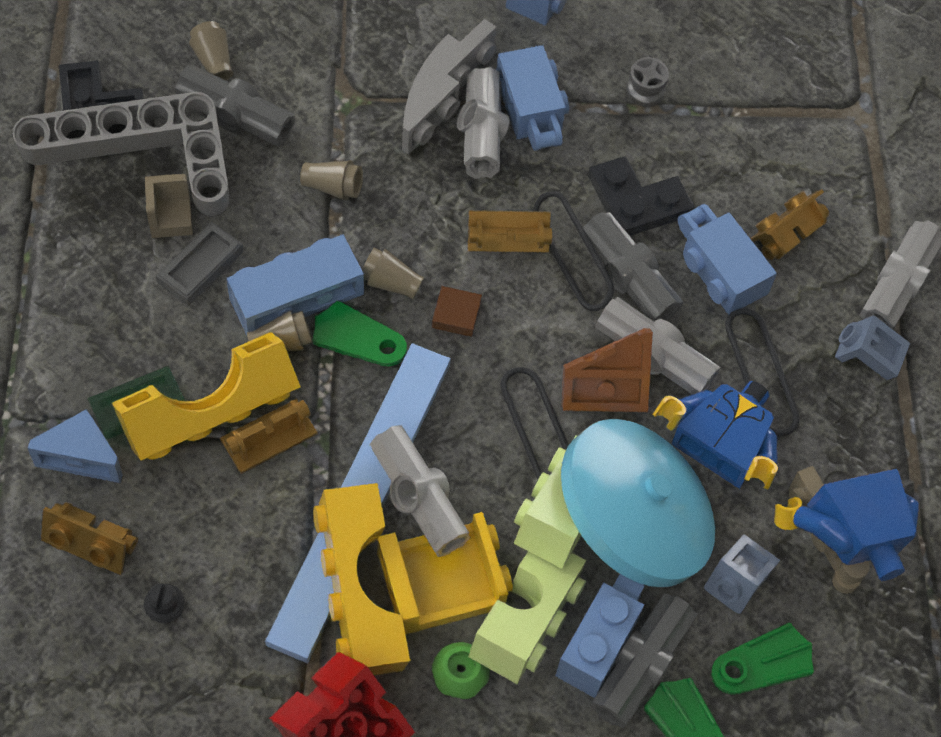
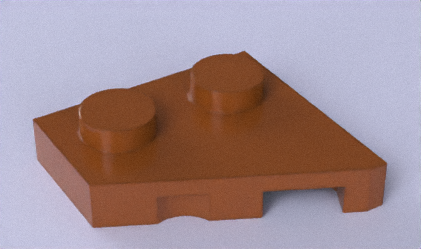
[561,328,653,412]

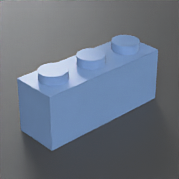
[227,234,364,335]

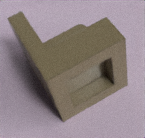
[145,174,193,238]

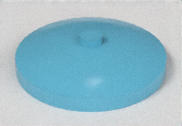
[561,419,715,587]

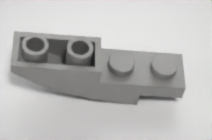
[402,19,497,154]

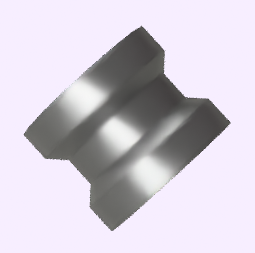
[626,57,669,107]

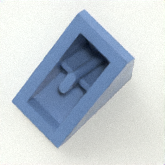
[28,409,123,483]

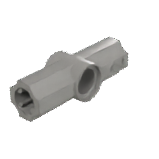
[456,67,510,179]
[859,220,941,329]
[595,297,721,395]
[370,425,471,557]

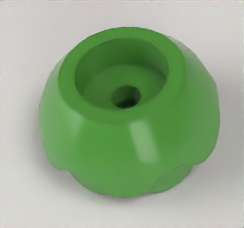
[432,642,490,699]

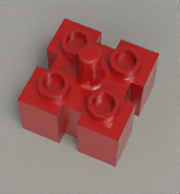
[269,652,415,737]

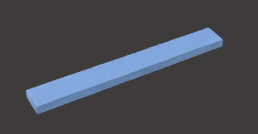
[265,343,451,664]

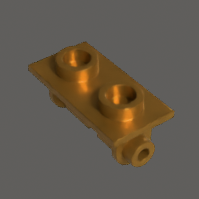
[750,189,829,260]
[468,210,552,252]
[220,399,318,474]
[41,502,138,575]

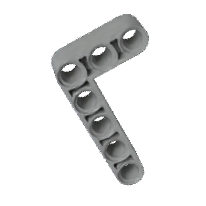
[13,92,230,216]

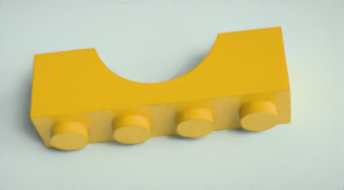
[112,332,301,460]
[313,483,410,675]

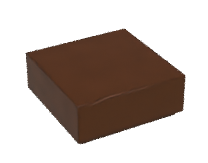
[432,286,482,337]

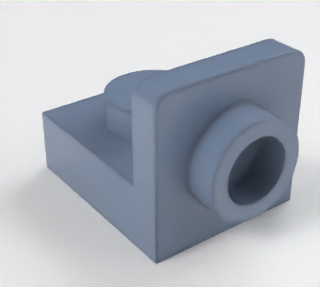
[835,315,910,380]
[704,534,780,614]

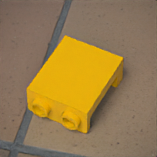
[377,512,513,634]

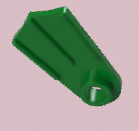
[312,301,407,367]
[711,622,814,695]
[643,678,724,737]

